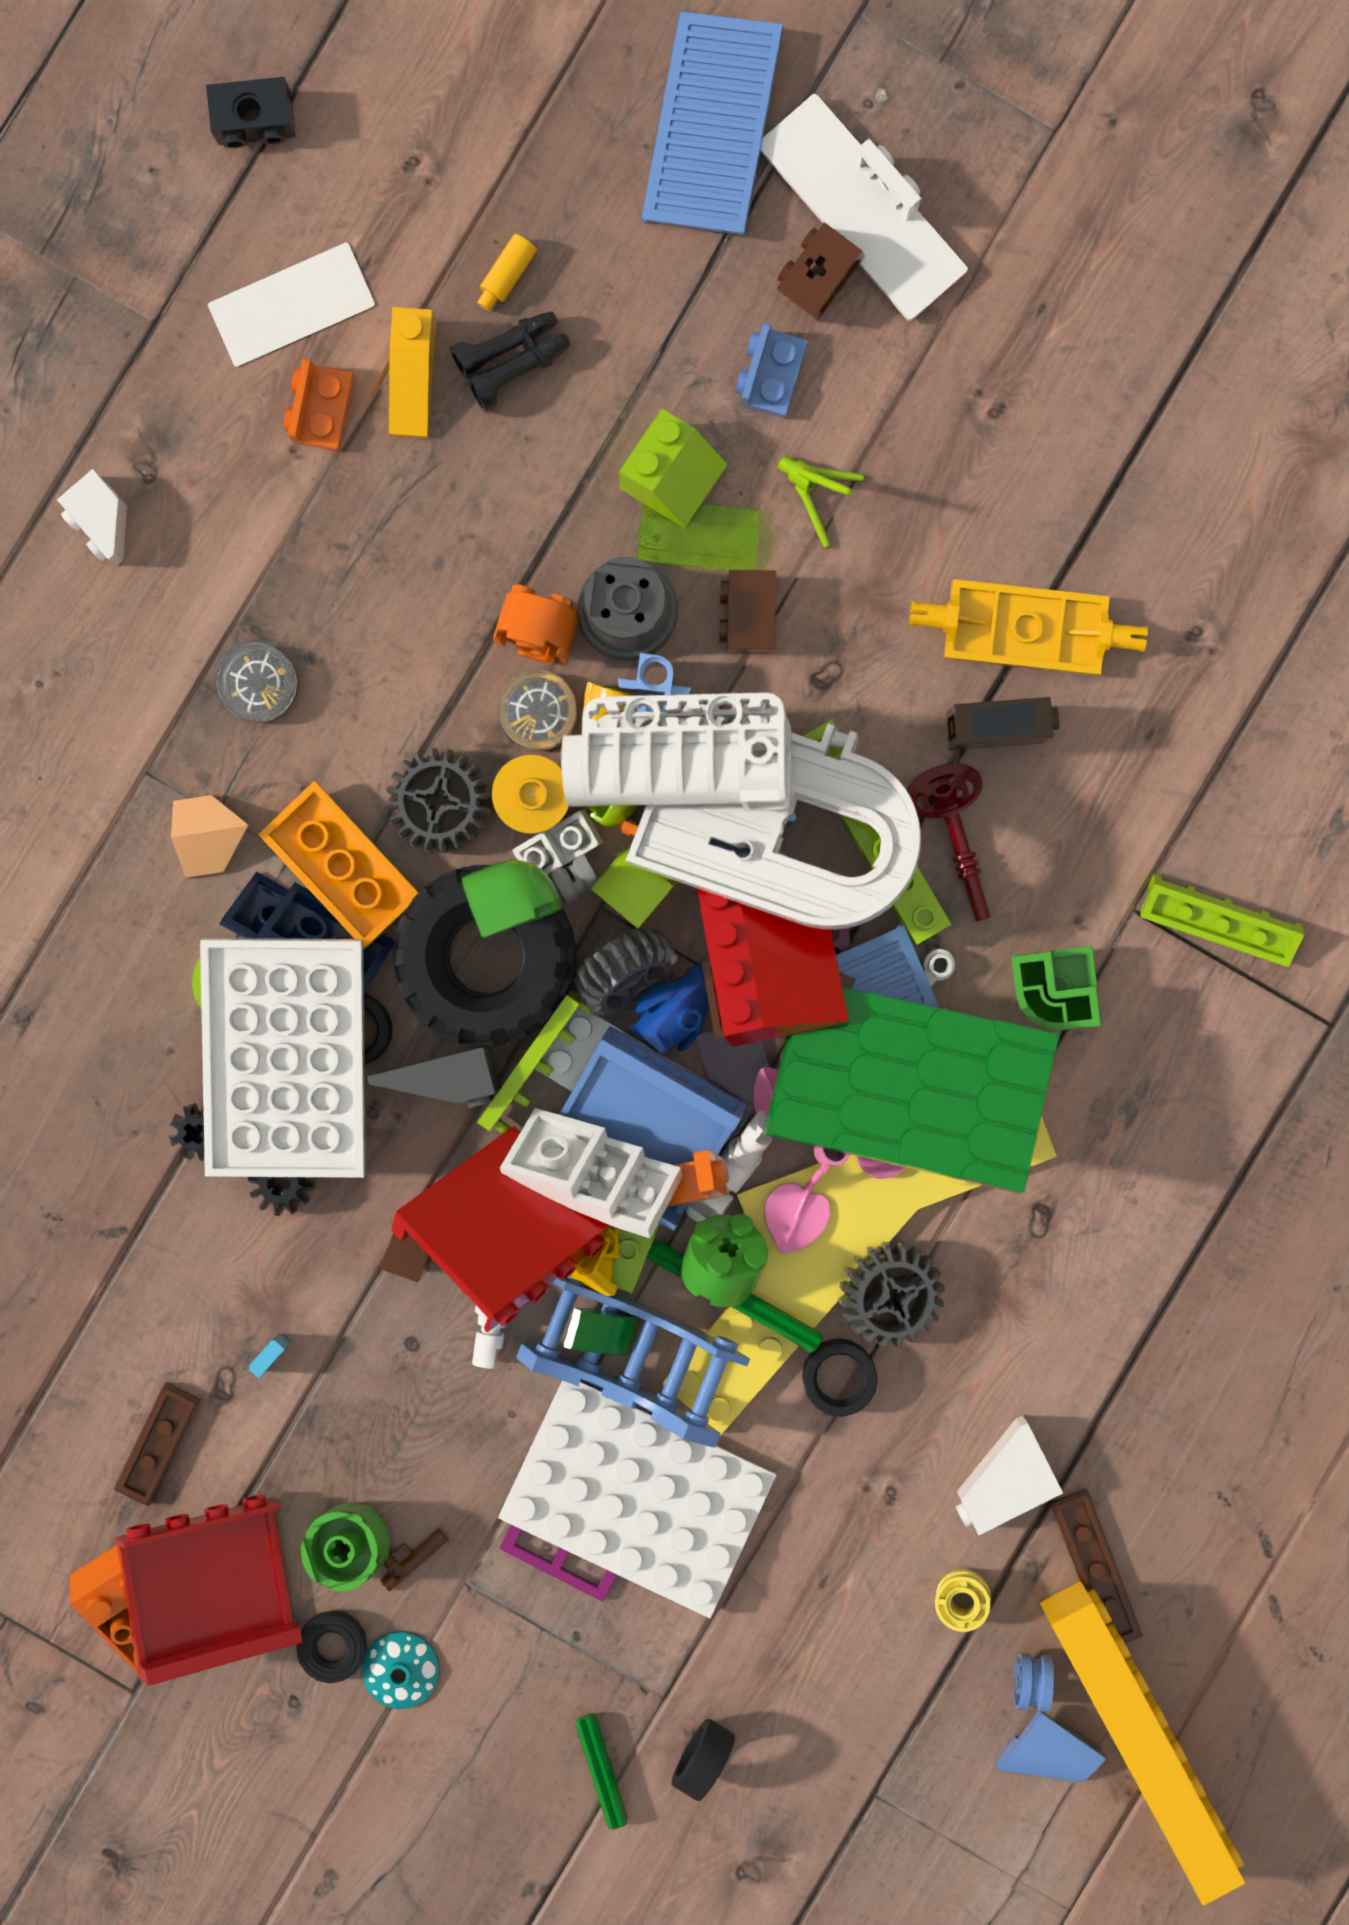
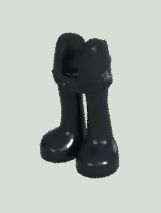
[449,311,571,413]

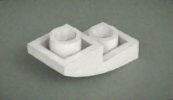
[512,809,604,875]

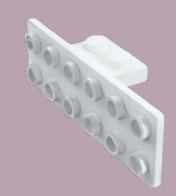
[761,94,968,321]

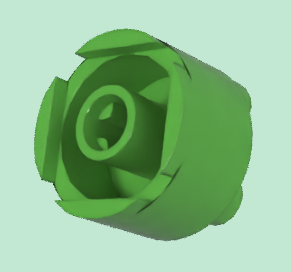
[680,1214,768,1307]
[301,1503,390,1592]

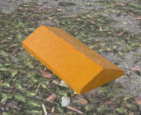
[258,781,419,949]

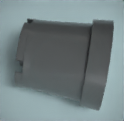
[577,557,678,661]

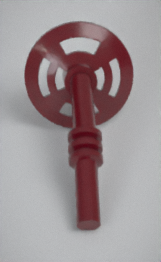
[906,764,991,922]

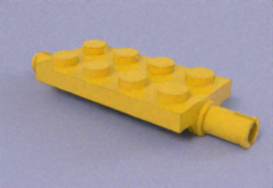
[909,579,1148,676]

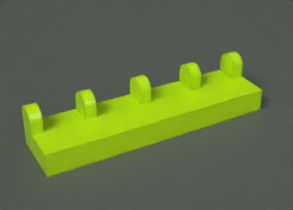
[1140,874,1304,968]
[477,990,593,1134]

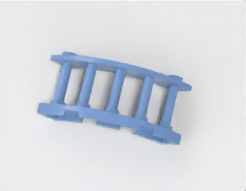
[516,1276,750,1448]

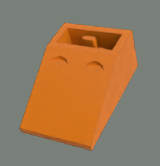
[70,1545,138,1673]

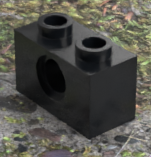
[206,77,296,148]

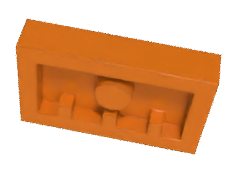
[284,358,355,452]

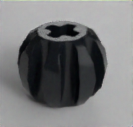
[169,1103,205,1161]

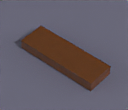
[114,1382,201,1507]

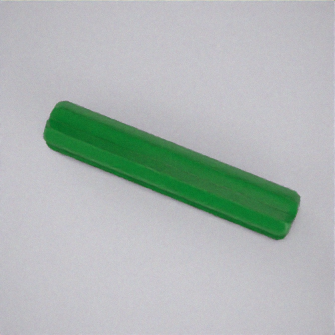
[576,1713,628,1830]

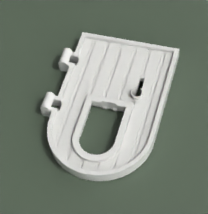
[626,703,921,929]

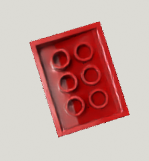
[697,888,849,1047]

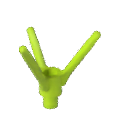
[778,455,864,548]

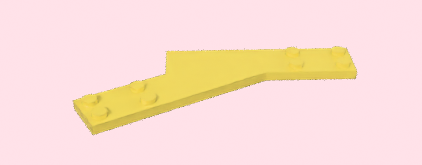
[662,1116,1057,1435]

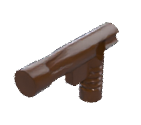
[380,1528,449,1591]

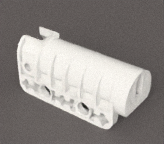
[562,693,792,811]

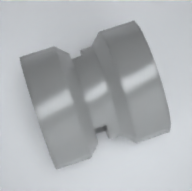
[550,853,599,907]

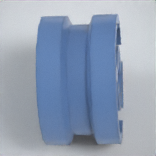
[1014,1653,1054,1713]

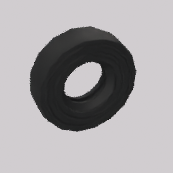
[296,1610,367,1684]

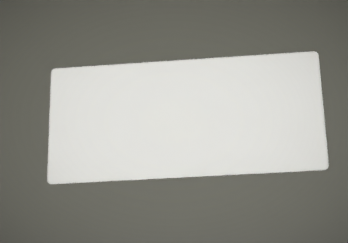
[208,242,375,367]

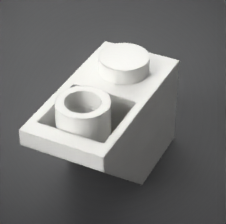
[57,469,127,566]

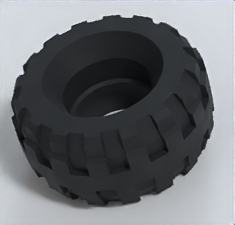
[393,865,576,1047]

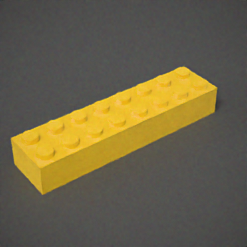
[1040,1581,1245,1906]

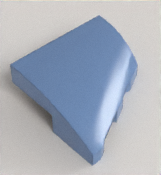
[995,1711,1106,1783]

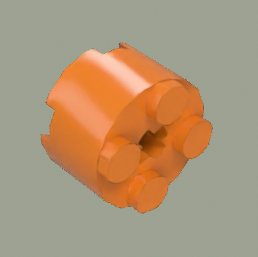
[493,584,581,664]

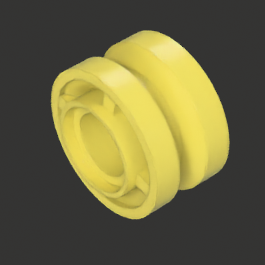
[935,1569,991,1632]

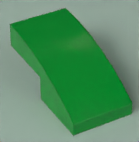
[564,1308,640,1355]

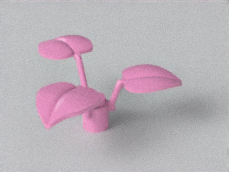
[753,1067,907,1253]

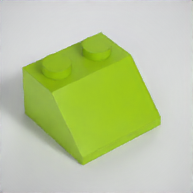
[619,409,727,529]

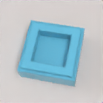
[249,1334,291,1378]

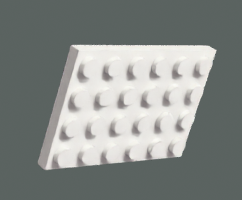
[200,938,366,1178]
[498,1381,777,1618]

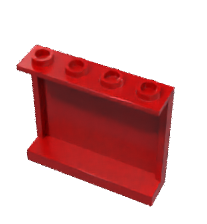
[391,1126,610,1333]
[115,1495,303,1686]

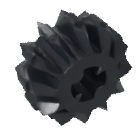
[248,1177,316,1216]

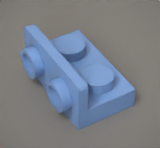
[735,322,808,419]

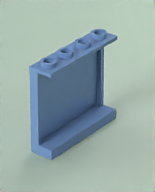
[559,1026,747,1231]

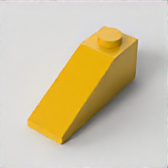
[389,307,437,438]

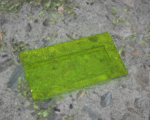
[637,504,760,571]

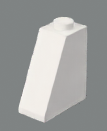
[955,1415,1063,1535]

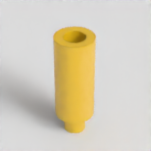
[477,234,538,312]

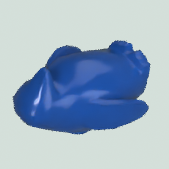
[630,964,709,1056]

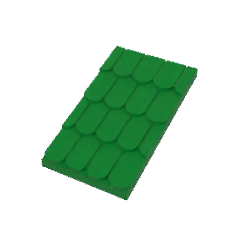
[763,988,1059,1193]

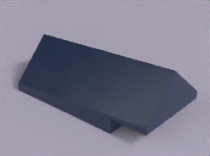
[219,871,395,994]

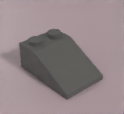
[367,1046,501,1108]

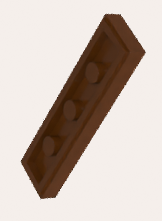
[1050,1489,1143,1643]

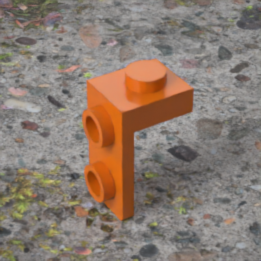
[667,1150,728,1207]

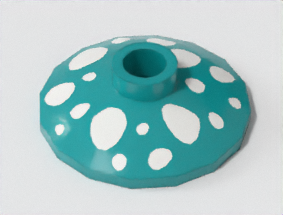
[362,1631,440,1709]

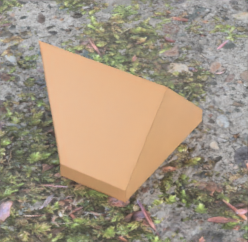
[171,795,249,878]

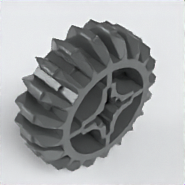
[386,748,492,854]
[574,927,678,1017]
[839,1241,945,1348]

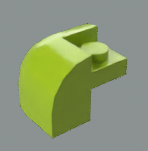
[591,848,679,929]

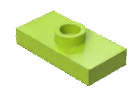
[612,1225,659,1294]

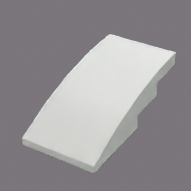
[500,1108,683,1239]

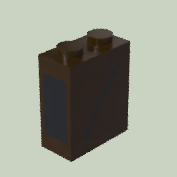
[946,697,1059,751]

